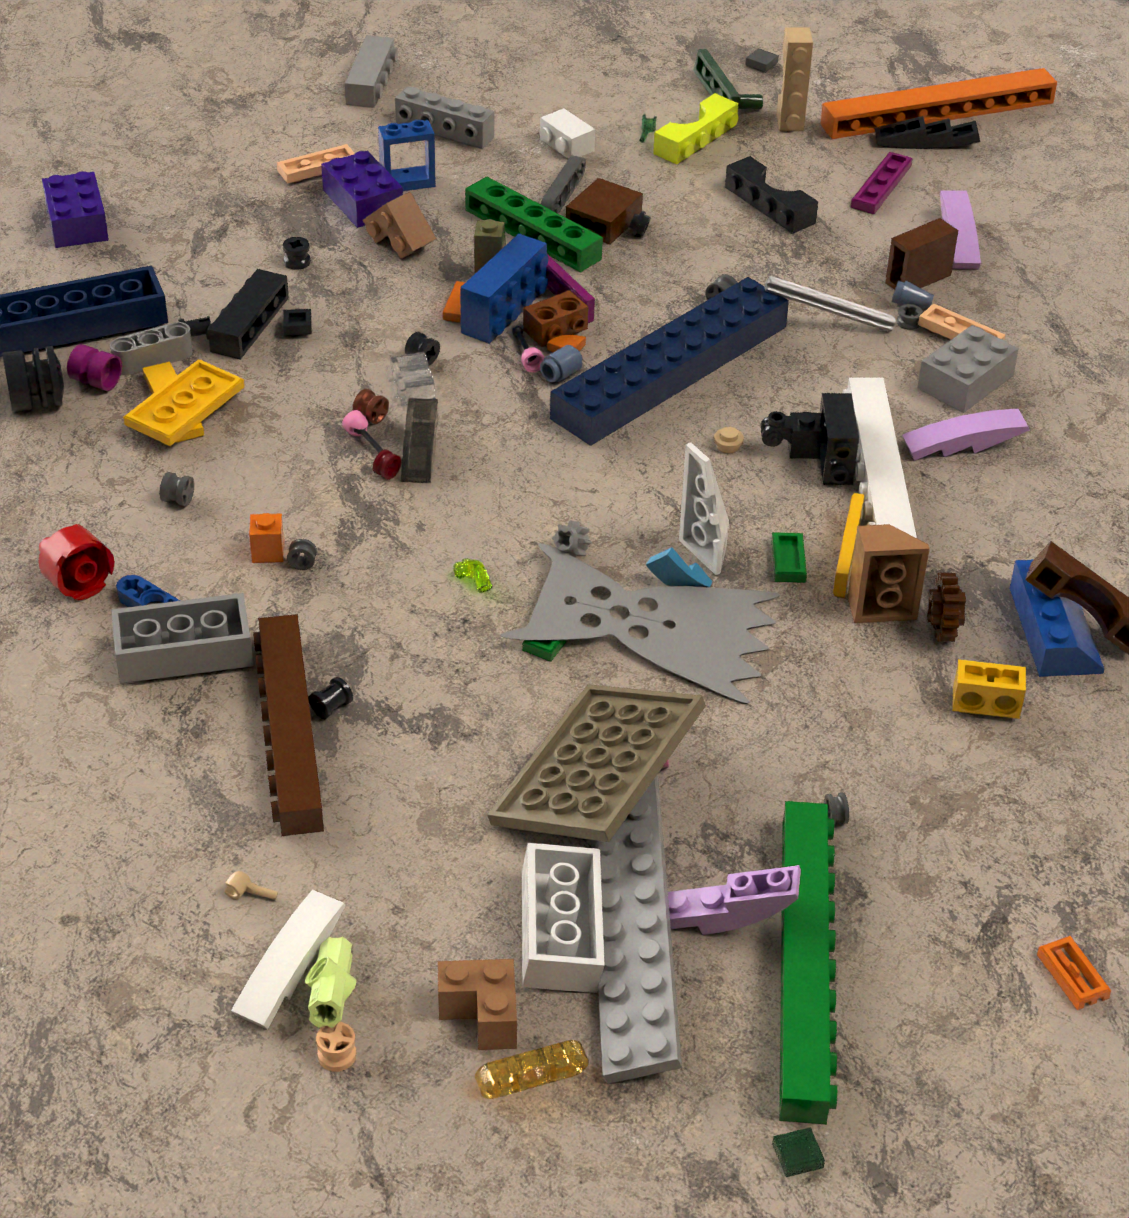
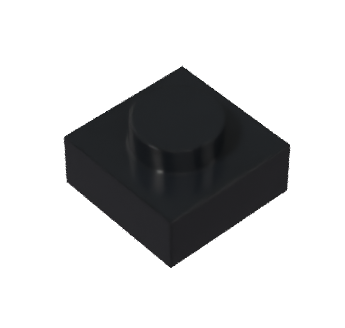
[283,309,312,336]

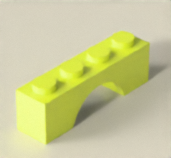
[653,93,739,164]

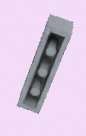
[345,35,398,108]

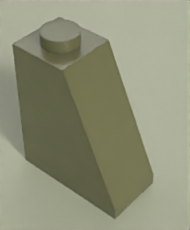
[474,219,506,273]

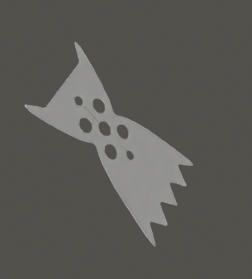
[500,543,780,704]

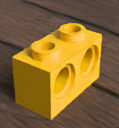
[952,659,1026,719]

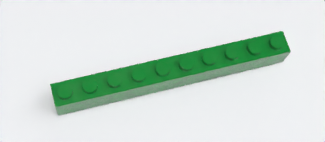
[779,801,838,1125]

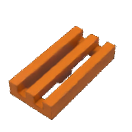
[1037,936,1112,1010]

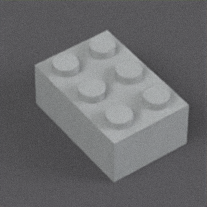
[918,325,1019,413]

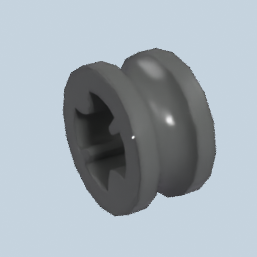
[897,304,923,330]
[287,539,317,570]
[824,792,849,825]

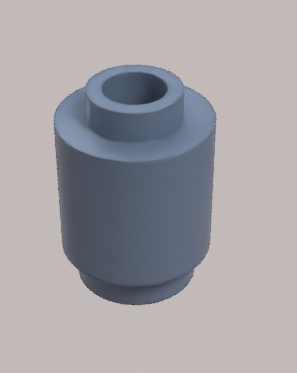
[540,345,582,382]

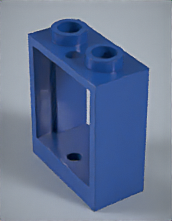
[378,120,436,191]

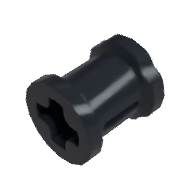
[308,677,353,720]

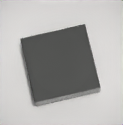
[746,48,779,72]

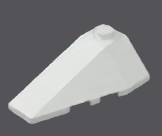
[679,443,729,575]

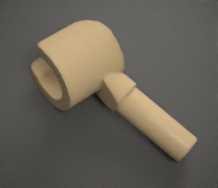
[225,871,278,900]

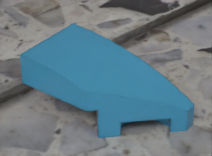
[646,547,713,587]

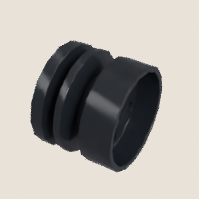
[2,345,64,413]

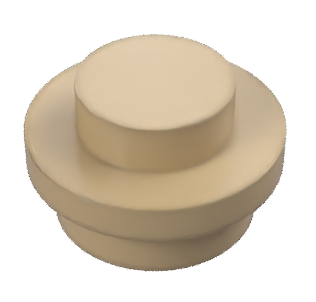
[714,427,744,453]

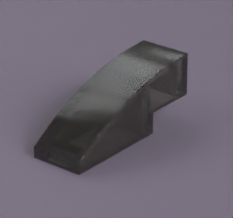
[401,398,438,483]

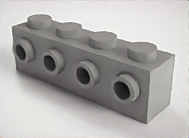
[395,87,494,149]

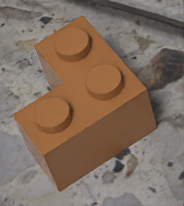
[363,192,437,259]
[437,959,517,1050]

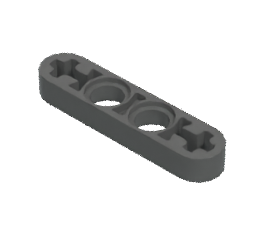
[541,155,586,214]

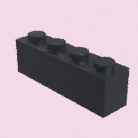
[206,269,289,360]

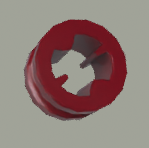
[373,449,402,480]

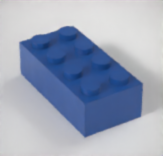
[460,234,549,344]

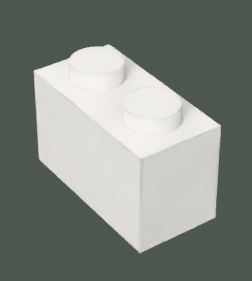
[539,108,595,159]

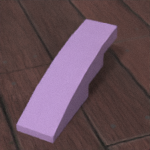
[940,190,981,269]
[902,409,1030,461]

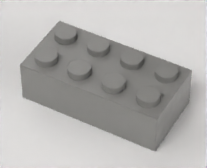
[111,593,253,683]

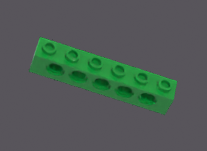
[465,176,603,273]

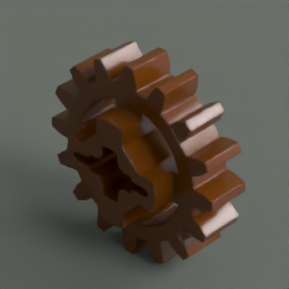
[927,572,966,642]

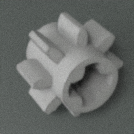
[552,520,592,557]

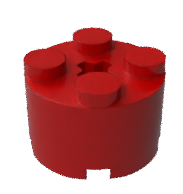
[38,524,115,600]

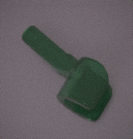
[639,114,657,143]

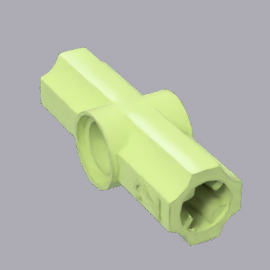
[305,936,357,1028]

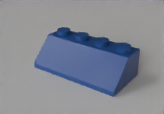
[1010,559,1105,677]

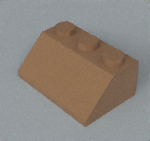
[847,524,930,623]

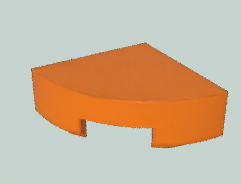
[547,335,586,352]

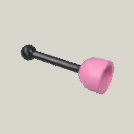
[512,326,545,372]
[342,410,383,453]

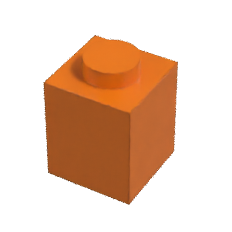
[249,513,284,563]

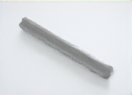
[765,276,896,332]

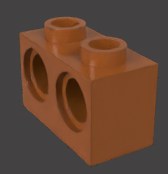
[523,290,588,347]

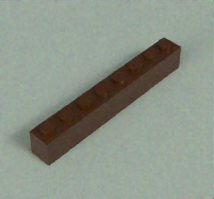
[253,614,324,836]

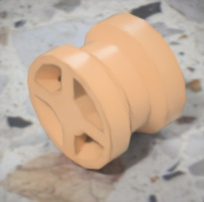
[316,1022,356,1072]

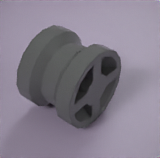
[705,274,738,300]
[159,472,195,506]

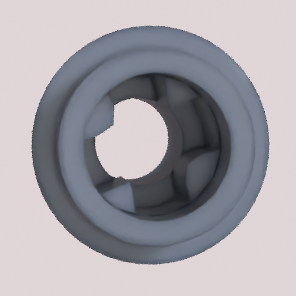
[891,280,934,310]

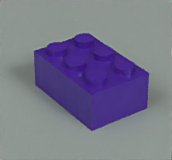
[321,150,403,228]
[42,171,109,248]

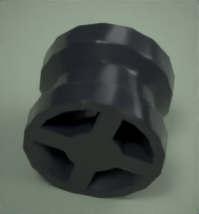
[282,237,311,270]
[405,331,440,366]

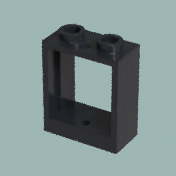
[819,393,859,485]

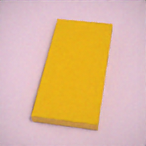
[123,359,245,446]

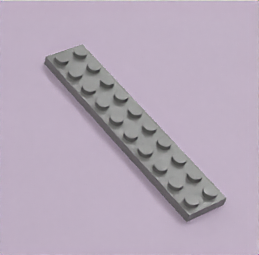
[591,775,682,1084]

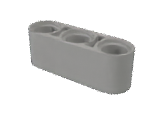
[110,322,193,375]

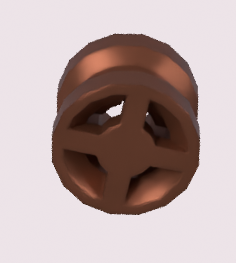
[353,388,389,424]

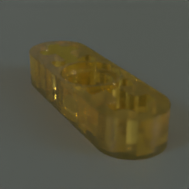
[475,1040,589,1099]

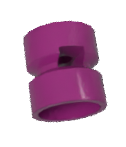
[67,344,122,391]

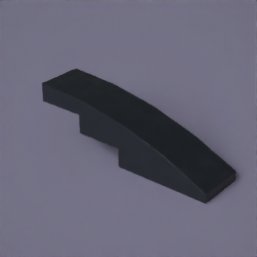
[874,116,980,149]

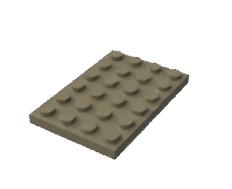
[487,684,706,842]

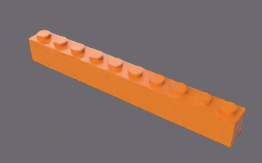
[820,68,1057,139]

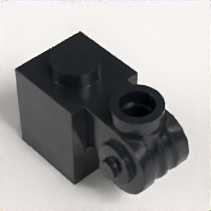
[760,411,822,459]

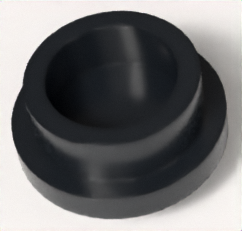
[629,210,651,236]

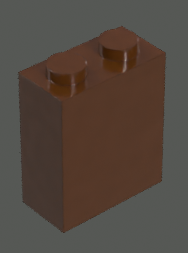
[566,178,643,245]
[885,218,959,290]

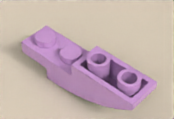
[668,865,801,935]

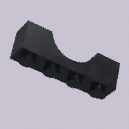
[725,156,818,234]

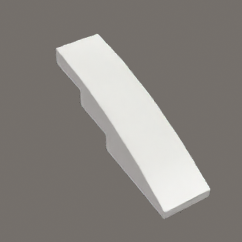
[231,890,346,1030]

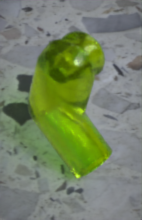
[453,558,493,593]

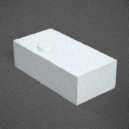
[522,843,604,993]

